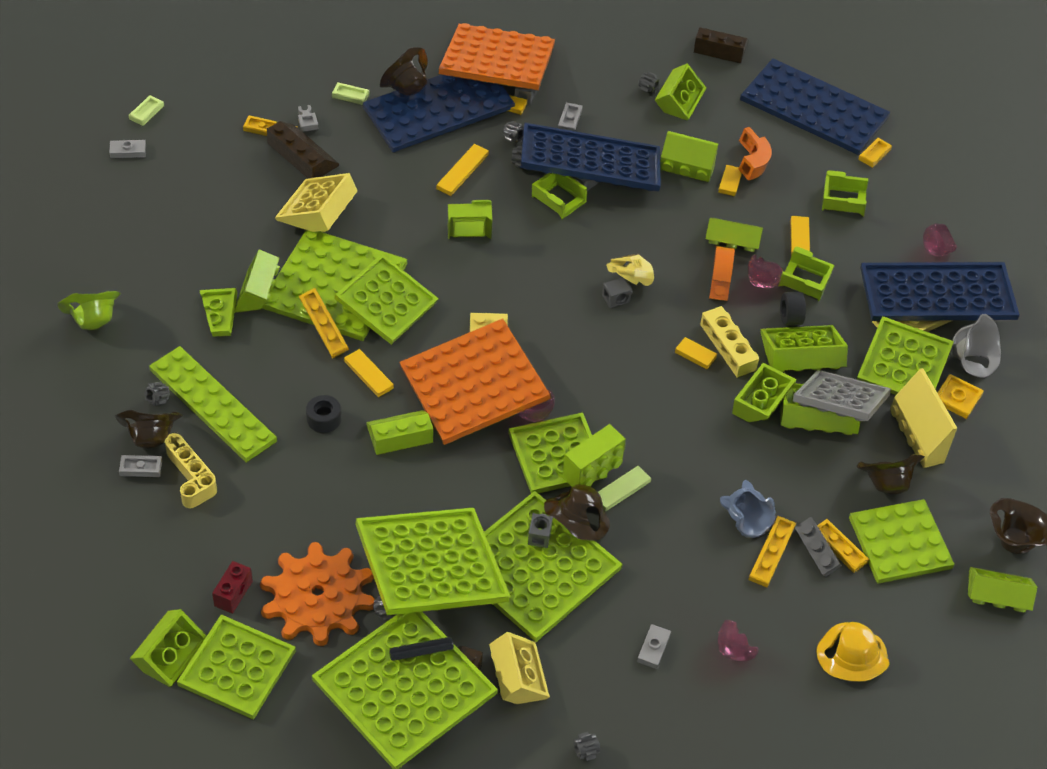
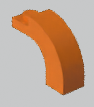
[738,127,772,181]
[709,246,735,301]

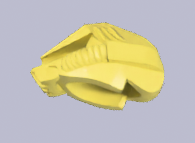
[606,254,654,286]

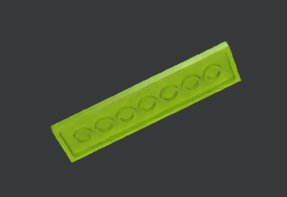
[149,346,277,463]

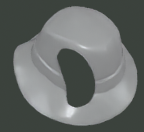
[952,314,1001,378]

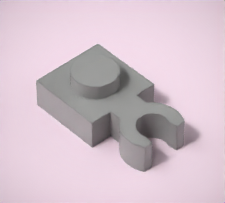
[298,105,319,132]

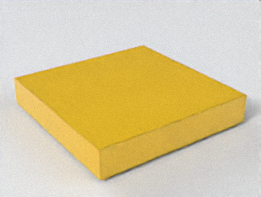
[937,374,984,419]

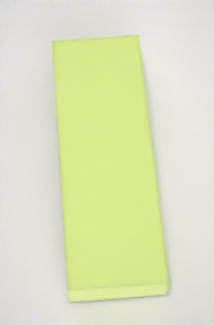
[598,466,651,512]

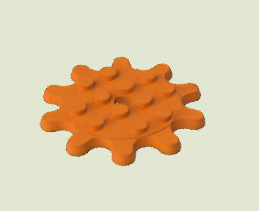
[260,542,376,646]

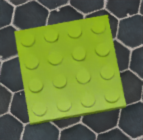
[334,254,439,345]
[857,316,954,395]
[508,412,608,493]
[849,499,954,584]
[177,615,296,720]

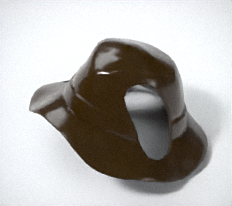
[380,47,428,96]
[115,410,183,449]
[856,454,925,494]
[544,484,610,540]
[990,498,1047,554]

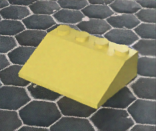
[275,173,357,232]
[890,368,957,468]

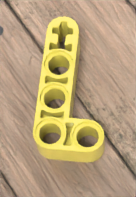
[165,433,217,508]

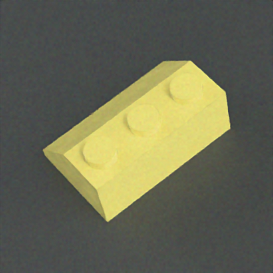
[489,632,550,704]

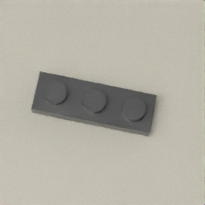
[795,516,842,577]

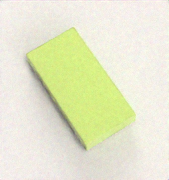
[332,82,370,105]
[129,95,164,126]

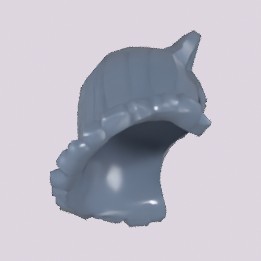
[720,480,776,538]

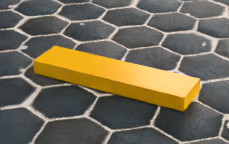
[436,144,489,196]
[299,288,349,359]
[748,516,796,588]

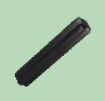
[389,637,454,661]

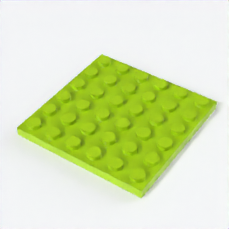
[262,230,407,341]
[484,491,623,642]
[355,508,510,615]
[312,612,498,769]

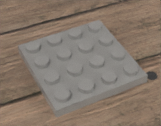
[793,370,891,421]

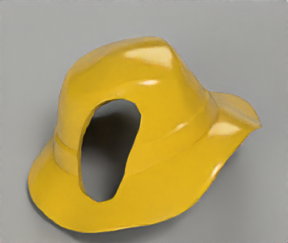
[817,622,889,682]

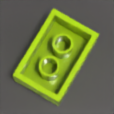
[562,424,626,487]

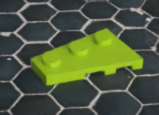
[200,288,237,337]

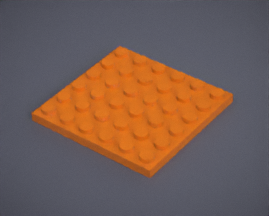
[439,23,555,90]
[399,318,551,445]

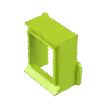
[822,170,868,217]
[532,173,587,219]
[448,200,492,239]
[778,247,835,301]

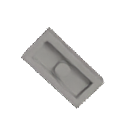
[558,102,583,131]
[109,140,146,158]
[119,455,162,477]
[637,624,671,669]

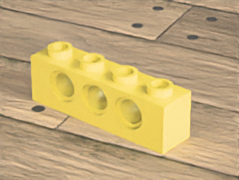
[700,306,759,378]

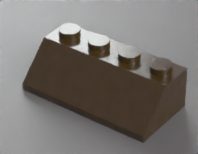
[267,121,339,178]

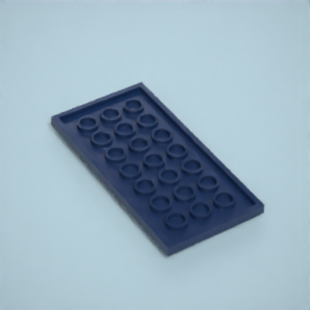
[740,58,890,155]
[363,75,515,152]
[520,123,661,192]
[860,262,1020,321]

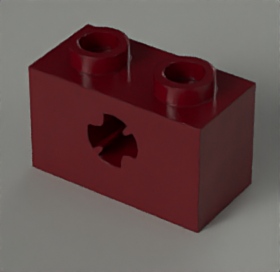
[212,561,253,614]

